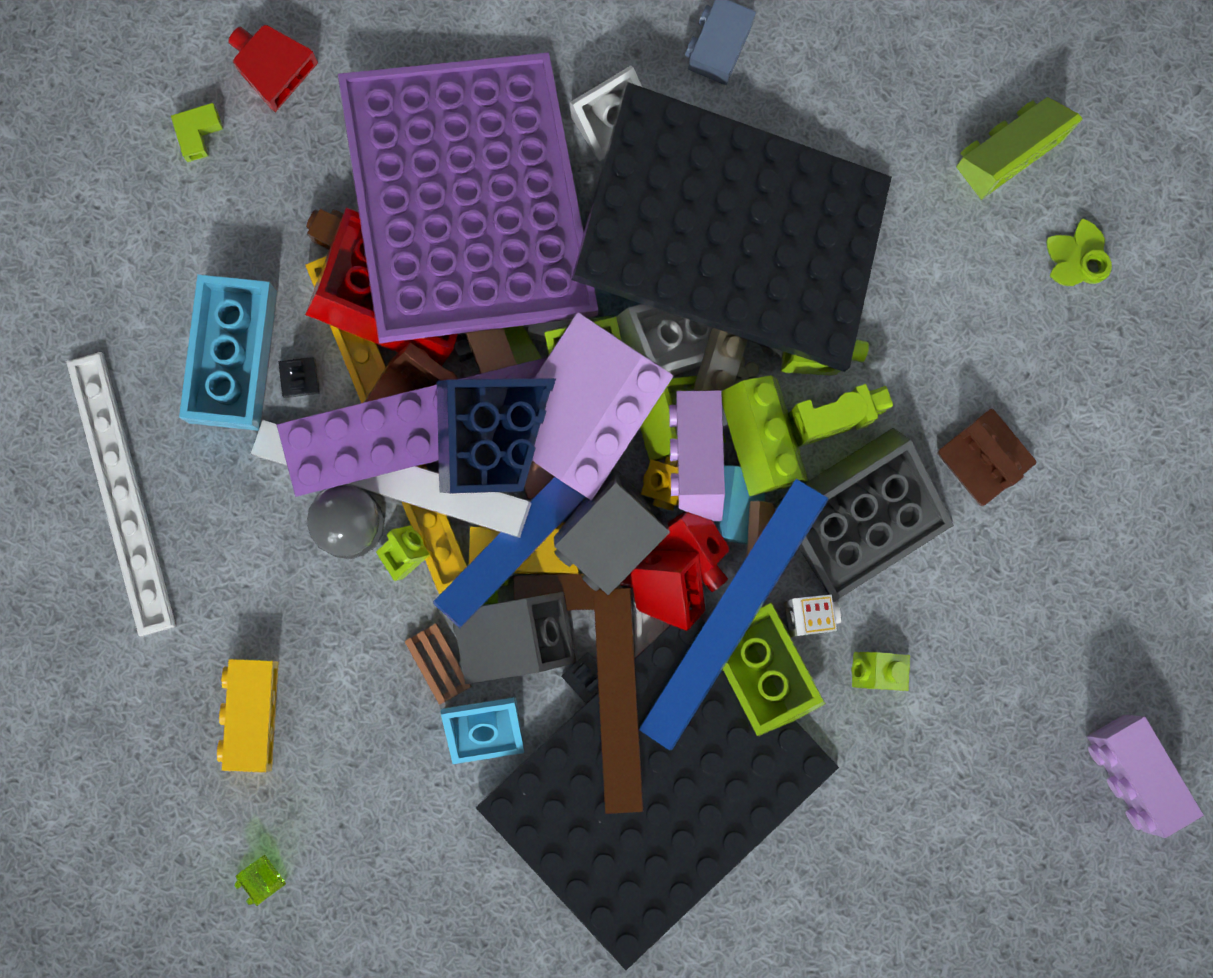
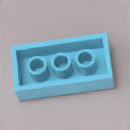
[179,274,277,431]

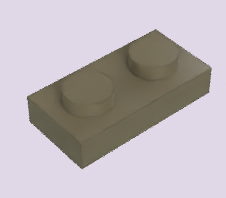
[693,327,748,391]

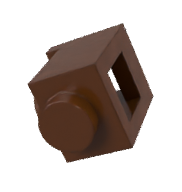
[306,208,343,250]

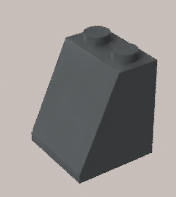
[554,467,670,595]
[453,592,576,684]

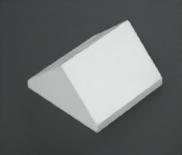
[570,66,642,161]

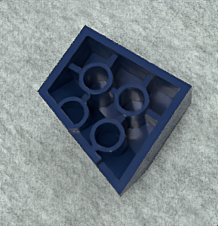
[437,378,556,494]

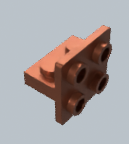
[937,409,1036,506]

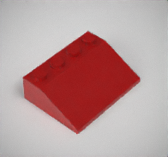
[305,207,458,366]

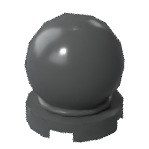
[307,484,385,559]

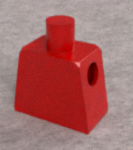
[228,25,318,113]
[654,511,729,592]
[620,549,706,631]

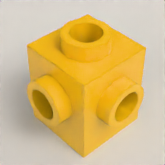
[641,456,679,511]

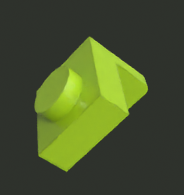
[376,526,430,581]
[851,651,910,691]

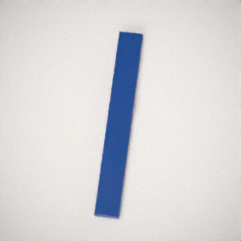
[639,479,829,750]

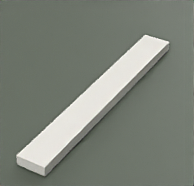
[66,352,176,637]
[251,420,531,538]

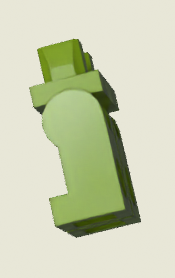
[788,384,893,448]

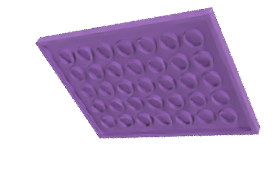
[338,53,599,343]

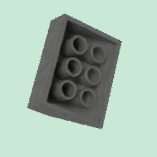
[773,428,954,602]

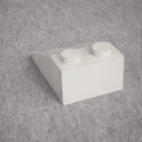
[616,304,712,376]

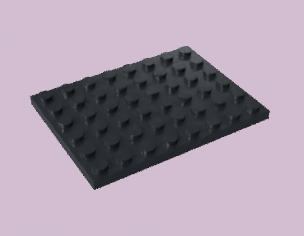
[571,82,892,372]
[476,607,839,970]

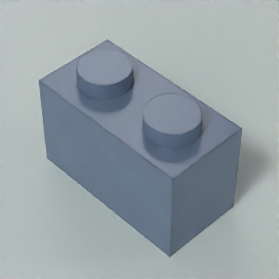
[685,0,756,85]

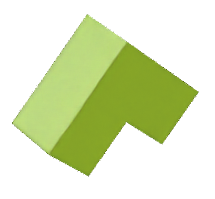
[171,103,223,163]

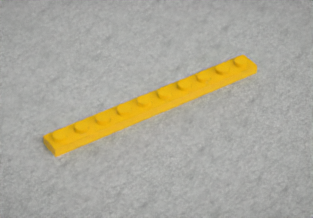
[305,256,467,594]

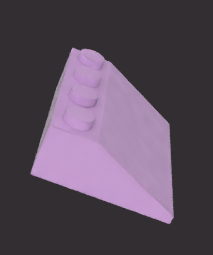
[532,312,673,500]

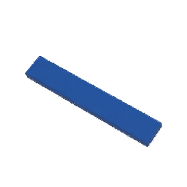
[433,477,586,628]

